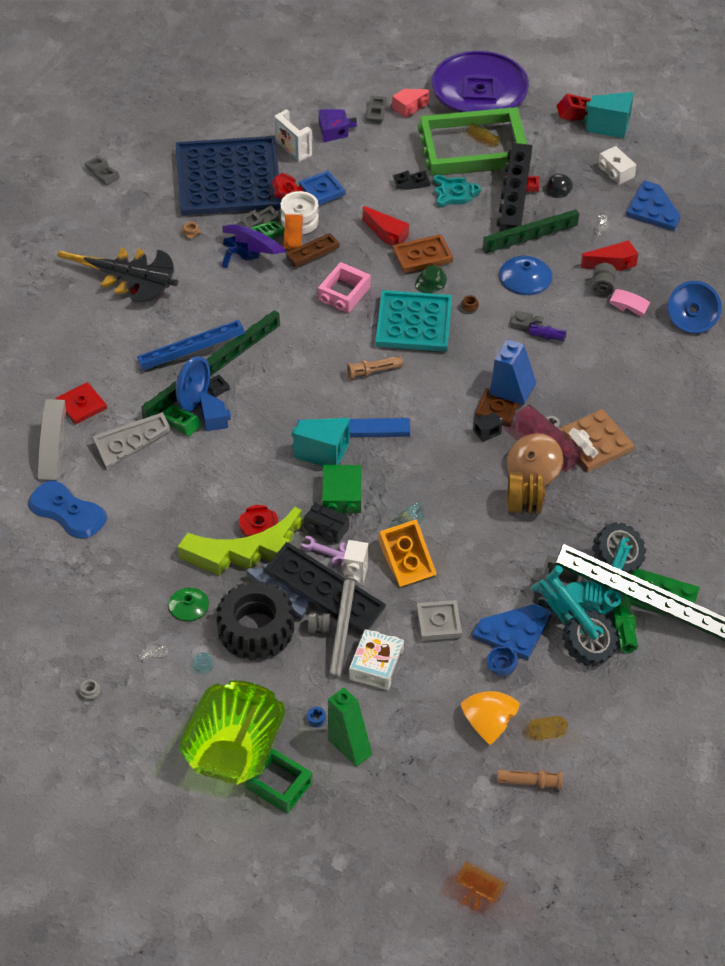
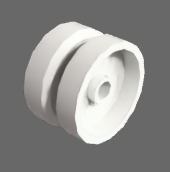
[281,191,319,234]

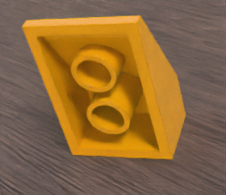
[377,519,437,588]

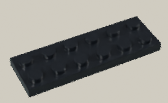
[264,541,387,635]

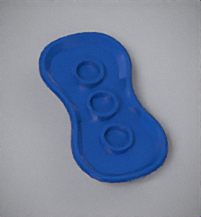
[28,481,107,538]

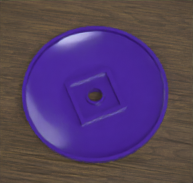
[432,51,529,113]

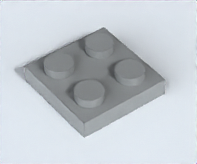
[417,600,462,641]

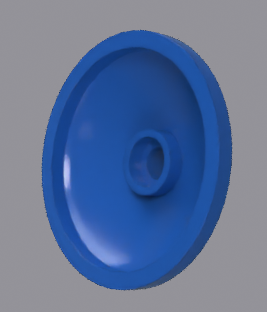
[500,255,552,295]
[667,281,722,334]
[176,356,210,411]

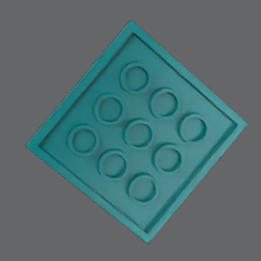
[375,290,452,352]

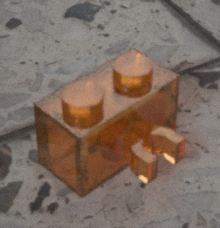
[455,861,509,911]

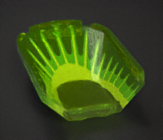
[179,681,285,785]

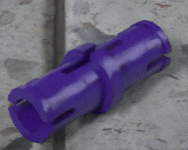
[529,324,567,342]

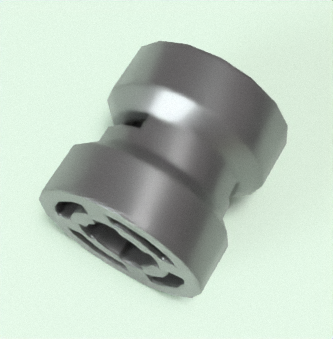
[308,612,330,634]

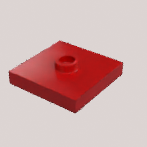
[56,382,107,425]

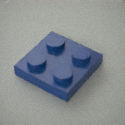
[299,170,345,205]

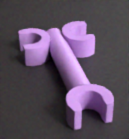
[301,536,346,571]

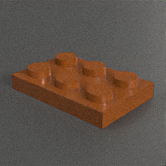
[392,234,453,273]

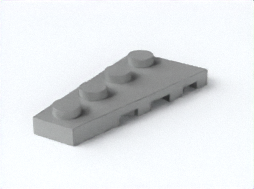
[92,412,170,470]

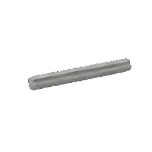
[329,580,355,677]

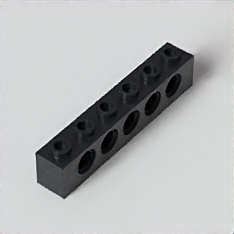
[497,143,533,232]

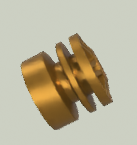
[507,472,545,514]

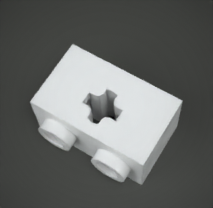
[598,146,636,185]
[344,540,368,586]

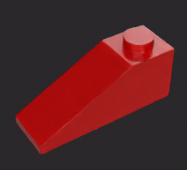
[556,93,591,121]
[362,206,409,246]
[581,240,638,271]

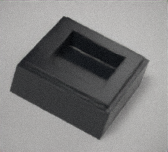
[208,375,230,397]

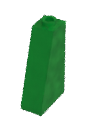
[328,687,372,767]

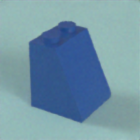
[489,339,536,405]

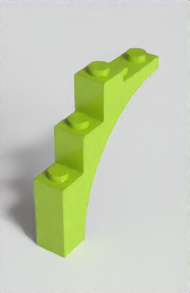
[178,507,303,576]

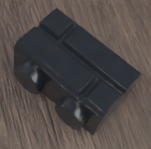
[304,503,349,543]

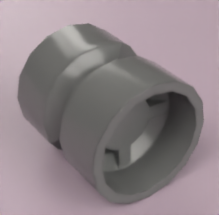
[591,263,616,297]

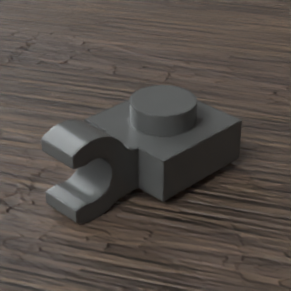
[511,311,544,331]

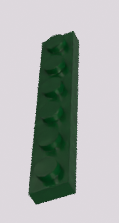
[482,209,579,253]

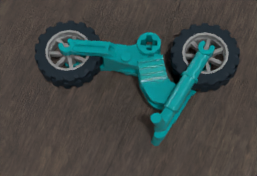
[531,522,646,666]

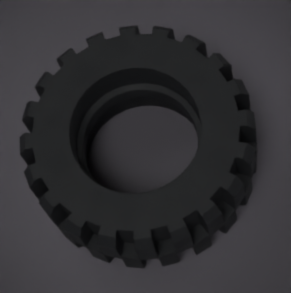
[216,581,294,660]

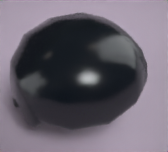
[546,173,573,198]

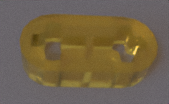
[528,716,568,741]

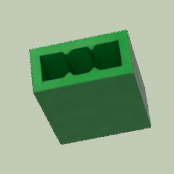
[322,465,362,514]

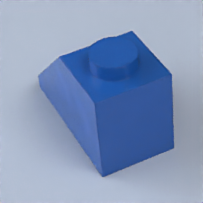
[199,391,231,431]

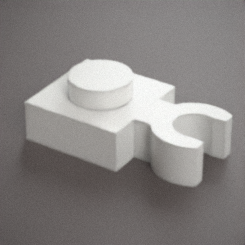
[568,428,598,458]

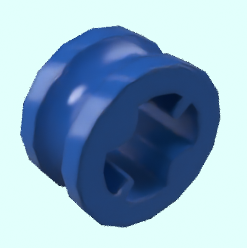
[307,707,326,727]

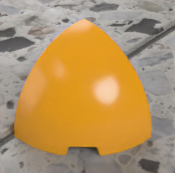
[461,691,520,745]

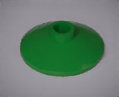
[169,587,209,621]

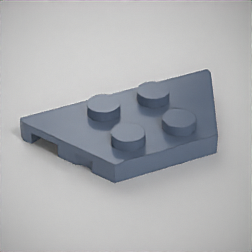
[247,563,310,620]

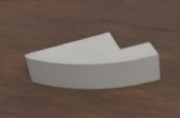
[38,399,66,482]

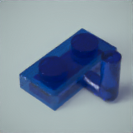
[221,236,260,268]

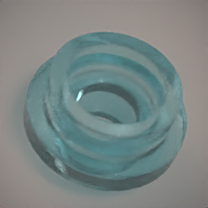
[193,652,214,672]

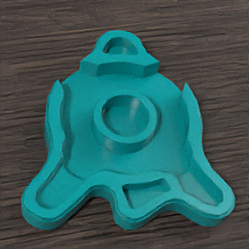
[434,175,481,207]

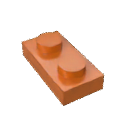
[284,213,303,249]

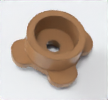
[181,222,202,239]

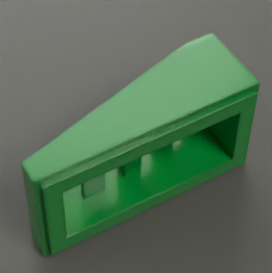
[251,220,285,239]
[163,405,200,436]

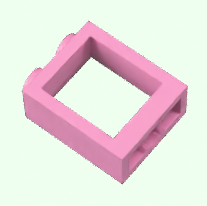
[318,262,371,313]

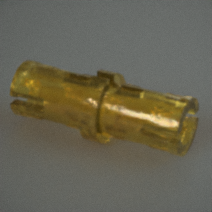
[468,123,500,147]

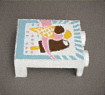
[274,110,312,162]
[349,629,404,691]

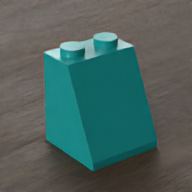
[584,92,634,138]
[291,418,350,466]

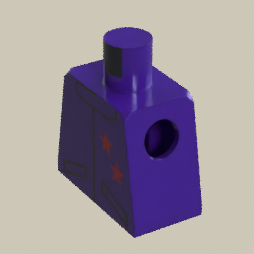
[318,109,357,142]

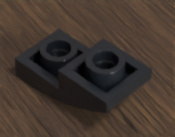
[393,170,431,190]

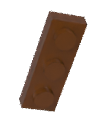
[286,233,340,268]

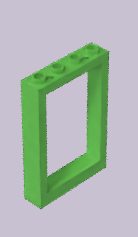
[417,107,527,176]

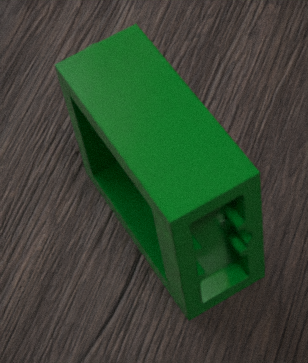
[245,748,313,814]

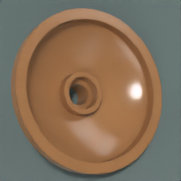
[507,433,563,486]

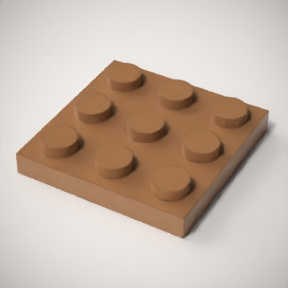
[556,409,635,472]

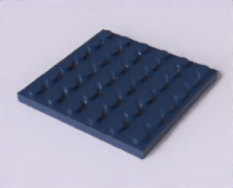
[176,136,282,215]

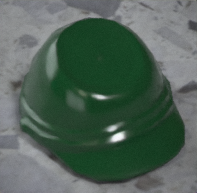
[415,265,447,294]

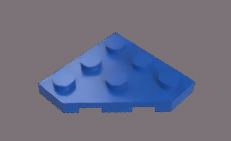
[626,180,681,231]
[472,604,552,661]

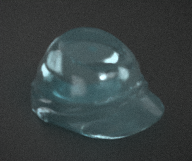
[391,500,424,524]

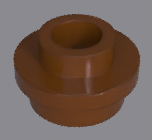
[461,295,479,312]

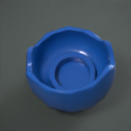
[487,646,518,676]

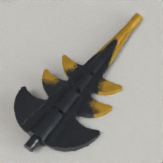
[57,247,178,303]

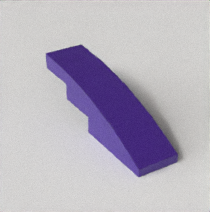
[222,224,285,254]

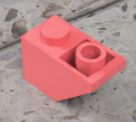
[392,89,429,118]

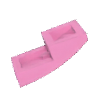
[609,289,650,317]

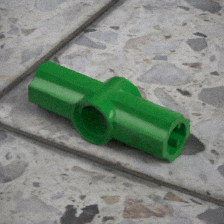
[611,594,638,653]

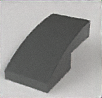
[367,96,387,122]
[85,156,120,185]
[240,206,280,228]

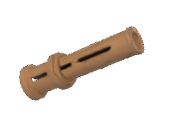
[347,356,403,379]
[497,769,563,791]

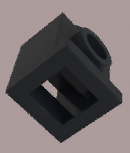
[473,412,503,442]

